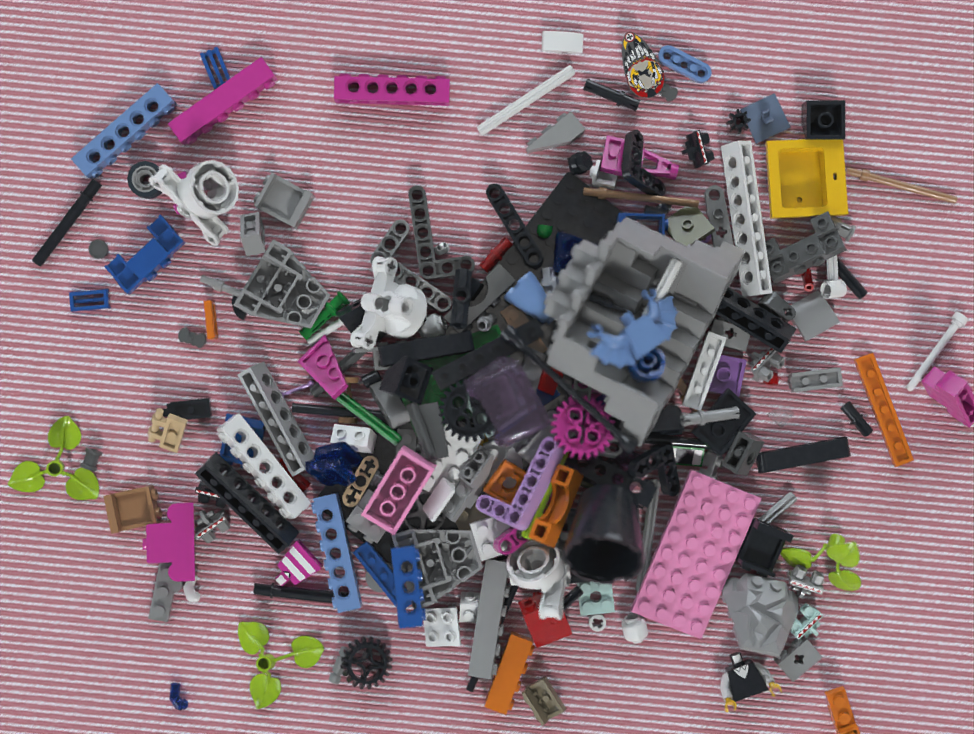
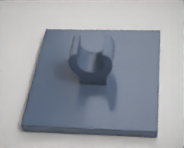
[740,93,791,144]

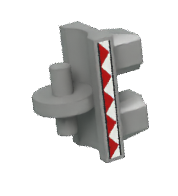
[750,348,785,382]
[195,509,230,543]
[787,564,824,598]

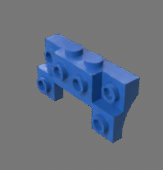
[104,215,186,295]

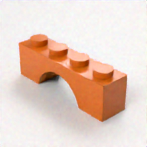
[528,464,584,548]

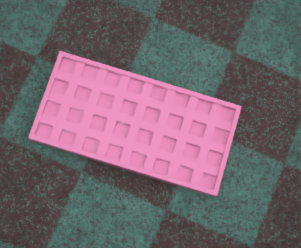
[630,469,762,639]

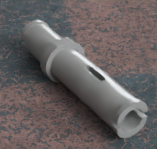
[680,406,740,427]

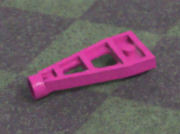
[599,135,679,180]

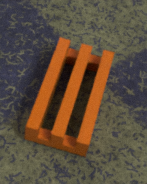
[204,300,219,340]

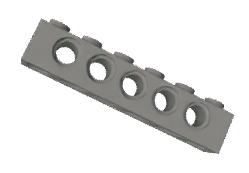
[238,362,318,477]

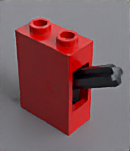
[518,586,583,648]

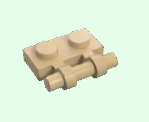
[147,408,188,453]

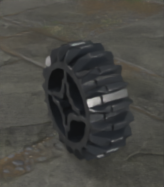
[340,636,393,690]

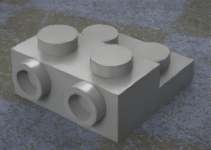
[346,489,386,544]

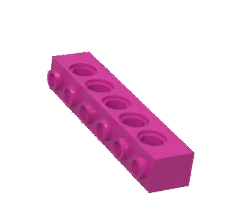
[334,73,450,106]

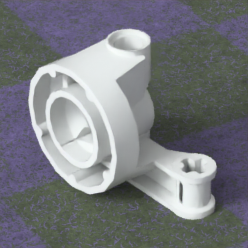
[149,160,239,246]
[350,256,427,350]
[507,538,571,620]

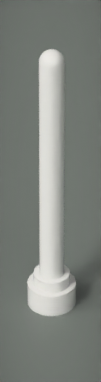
[906,311,969,391]

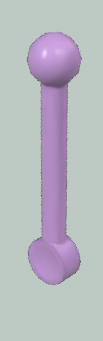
[281,380,315,398]

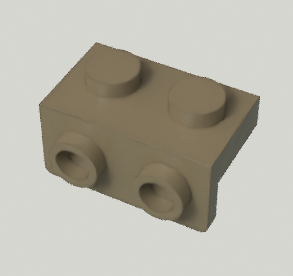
[522,676,566,725]

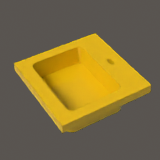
[765,139,848,219]

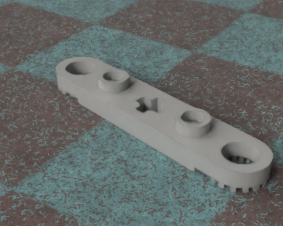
[704,185,738,276]

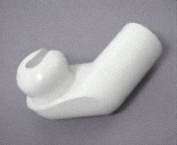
[183,575,200,602]

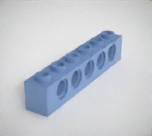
[71,83,177,179]
[311,493,363,613]

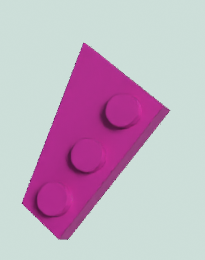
[297,335,349,400]

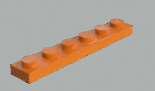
[853,353,914,467]

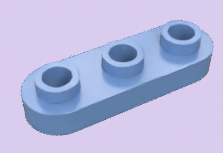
[658,45,712,83]

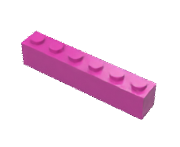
[167,57,278,145]

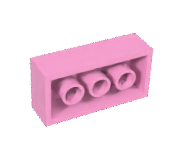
[361,445,437,535]

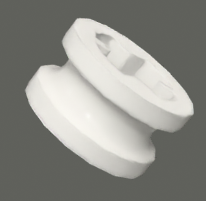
[588,614,606,632]

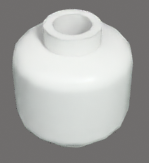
[418,313,448,338]
[621,613,648,644]

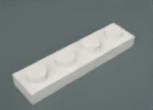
[682,331,727,410]

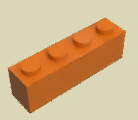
[484,631,535,715]

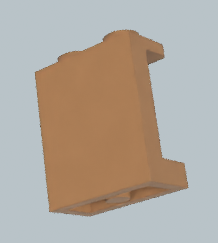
[103,485,162,534]

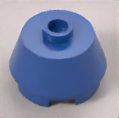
[627,348,666,383]

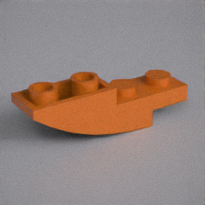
[824,686,860,734]

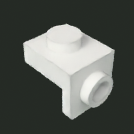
[590,160,618,190]
[459,591,480,623]

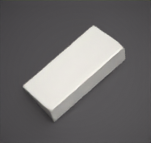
[422,478,455,522]

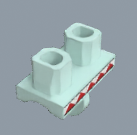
[790,603,823,640]

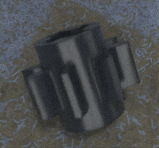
[726,109,751,134]

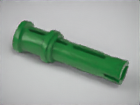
[299,291,350,340]

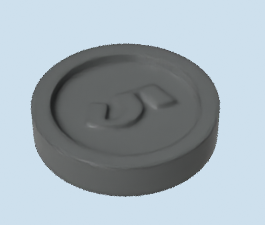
[89,240,109,259]

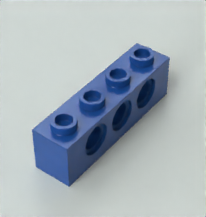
[391,545,426,629]

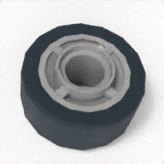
[127,161,162,199]

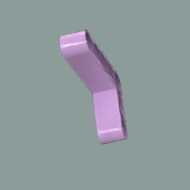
[476,437,565,531]

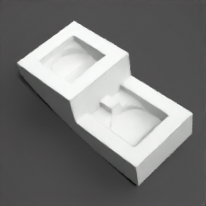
[542,31,583,54]

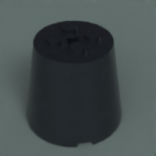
[563,484,645,584]

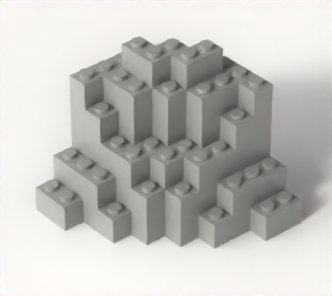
[544,217,746,447]

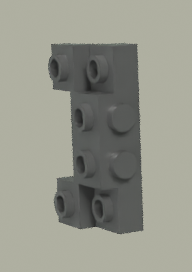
[765,211,847,284]

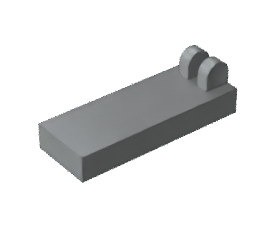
[788,367,843,393]

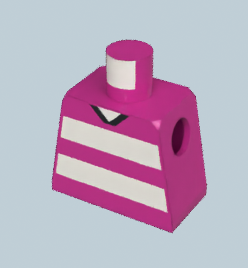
[275,539,323,586]

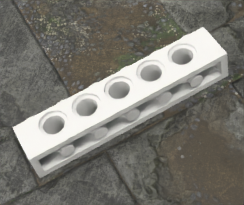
[216,413,311,519]

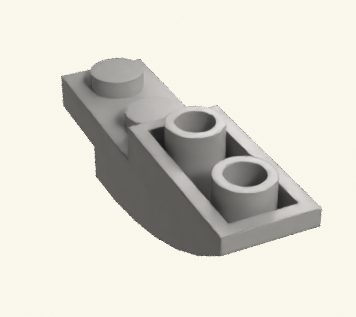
[442,445,494,522]

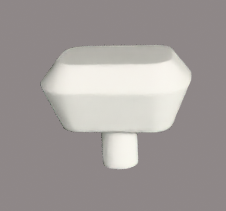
[434,242,450,255]

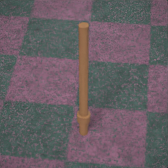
[845,167,958,204]
[583,187,699,208]

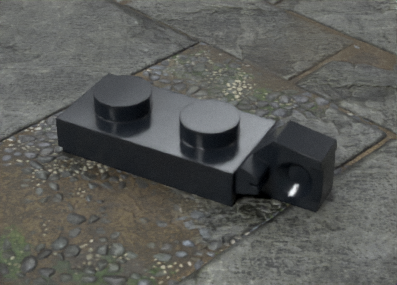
[163,398,212,420]

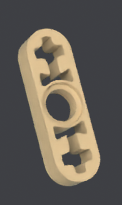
[342,455,379,507]

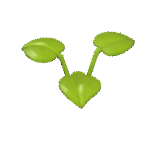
[8,416,99,500]
[780,534,862,591]
[238,622,324,709]

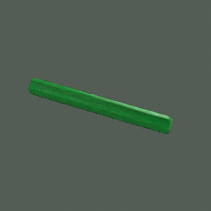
[326,392,402,446]

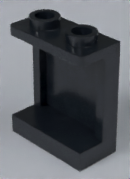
[736,518,794,578]

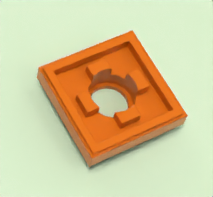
[483,458,527,505]

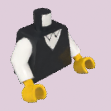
[720,652,782,713]

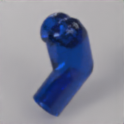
[169,682,188,711]

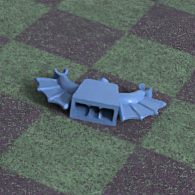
[587,288,678,368]

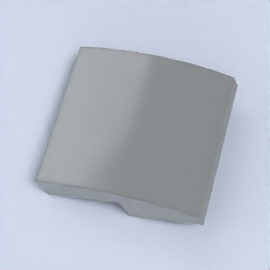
[786,290,840,341]

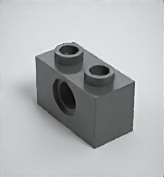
[722,431,764,476]

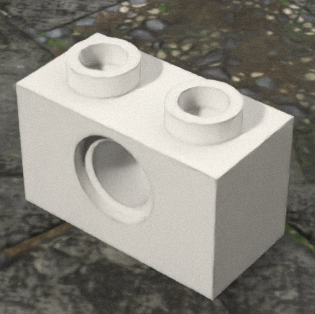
[330,424,377,454]

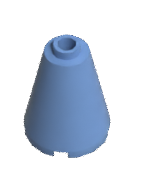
[504,271,554,324]

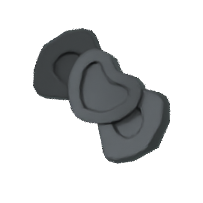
[658,83,678,102]
[178,327,207,348]

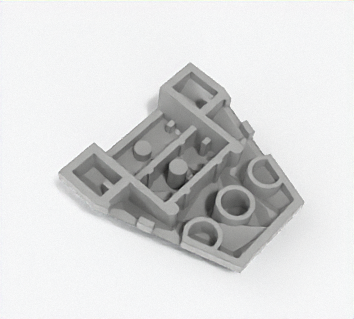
[234,239,330,329]
[391,529,483,609]
[722,573,799,658]

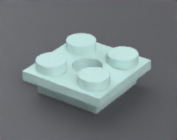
[577,581,615,616]

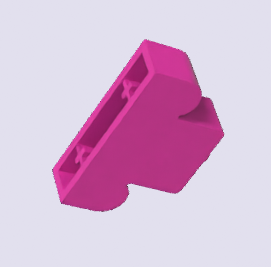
[921,366,974,428]
[142,503,195,582]

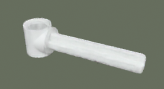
[820,223,847,299]

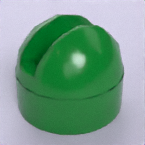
[537,224,553,238]

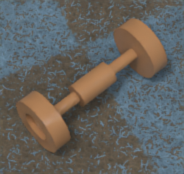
[338,377,359,423]

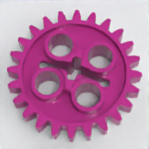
[550,395,615,459]

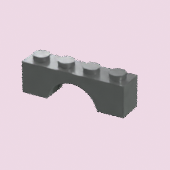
[444,264,516,333]

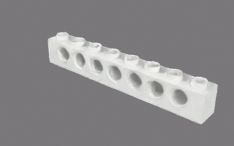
[721,141,773,297]

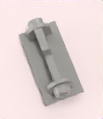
[699,449,724,480]

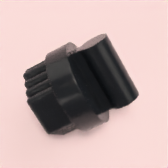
[567,151,593,175]

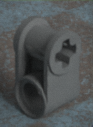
[757,291,796,323]

